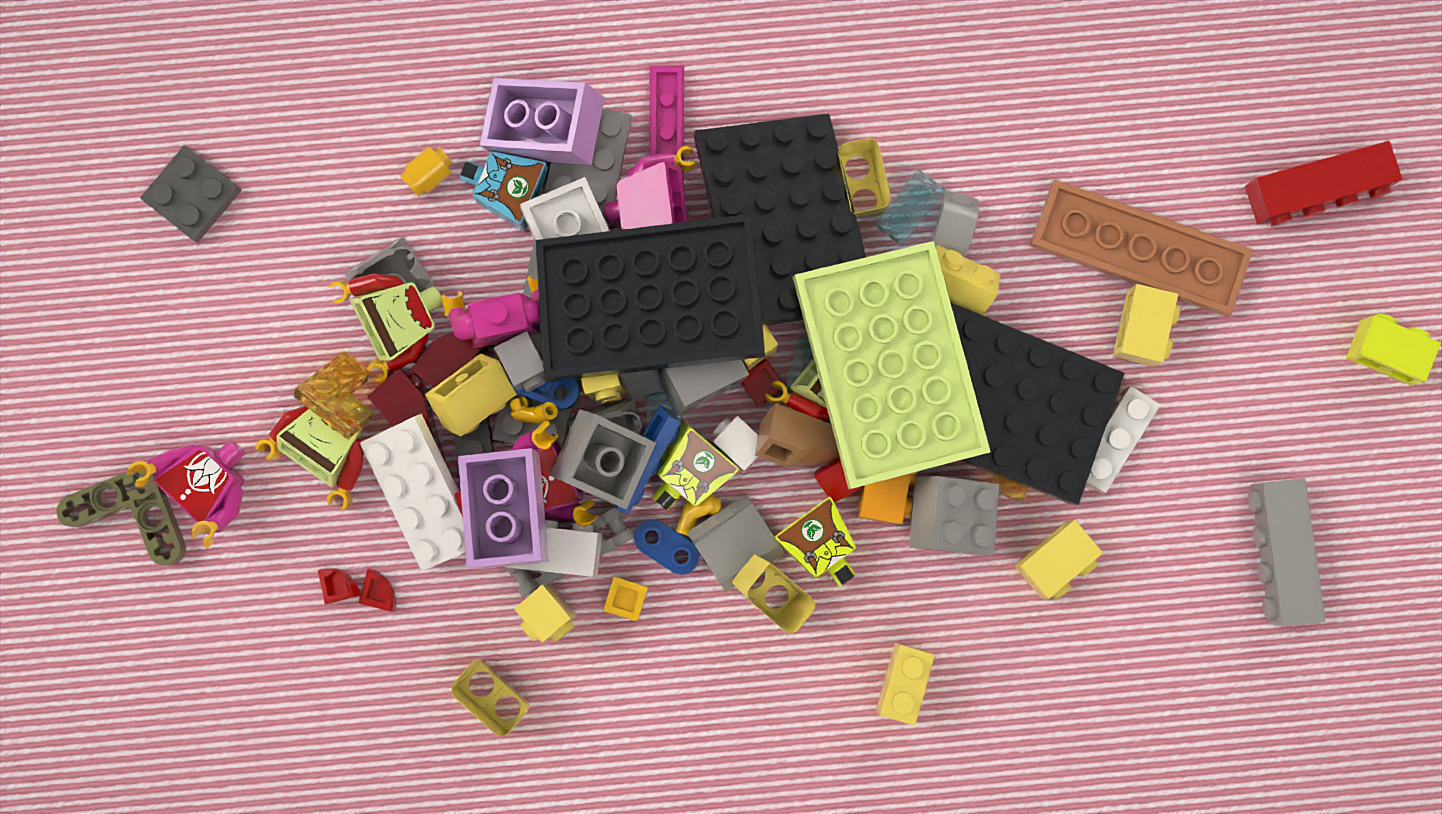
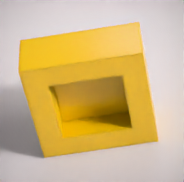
[603,576,649,622]

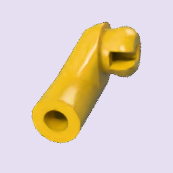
[509,397,558,424]
[675,494,721,536]

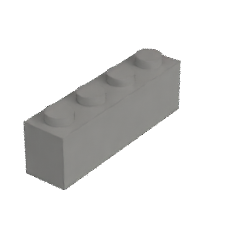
[1248,478,1325,626]

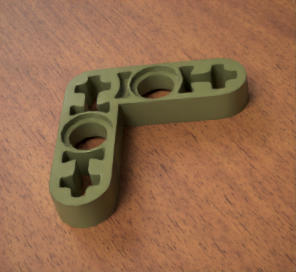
[56,471,186,565]

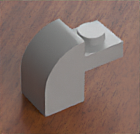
[930,190,979,258]

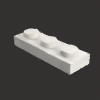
[1086,386,1161,494]

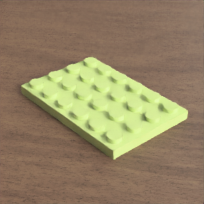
[793,241,990,489]

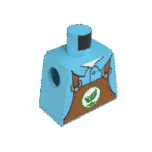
[460,152,549,231]

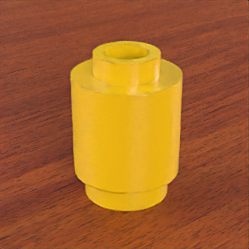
[400,146,453,197]

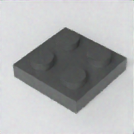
[140,145,242,243]

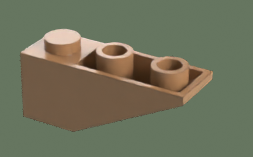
[755,403,840,467]

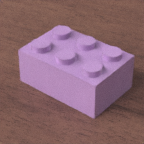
[480,78,605,165]
[458,448,549,569]

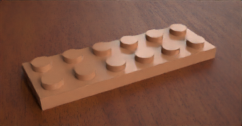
[1030,179,1253,317]

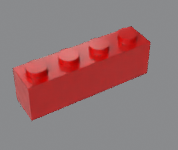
[1245,140,1403,227]

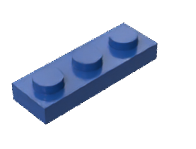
[613,405,681,514]

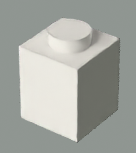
[713,416,758,473]

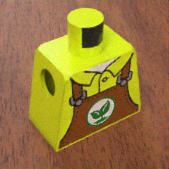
[652,420,739,511]
[774,497,856,587]

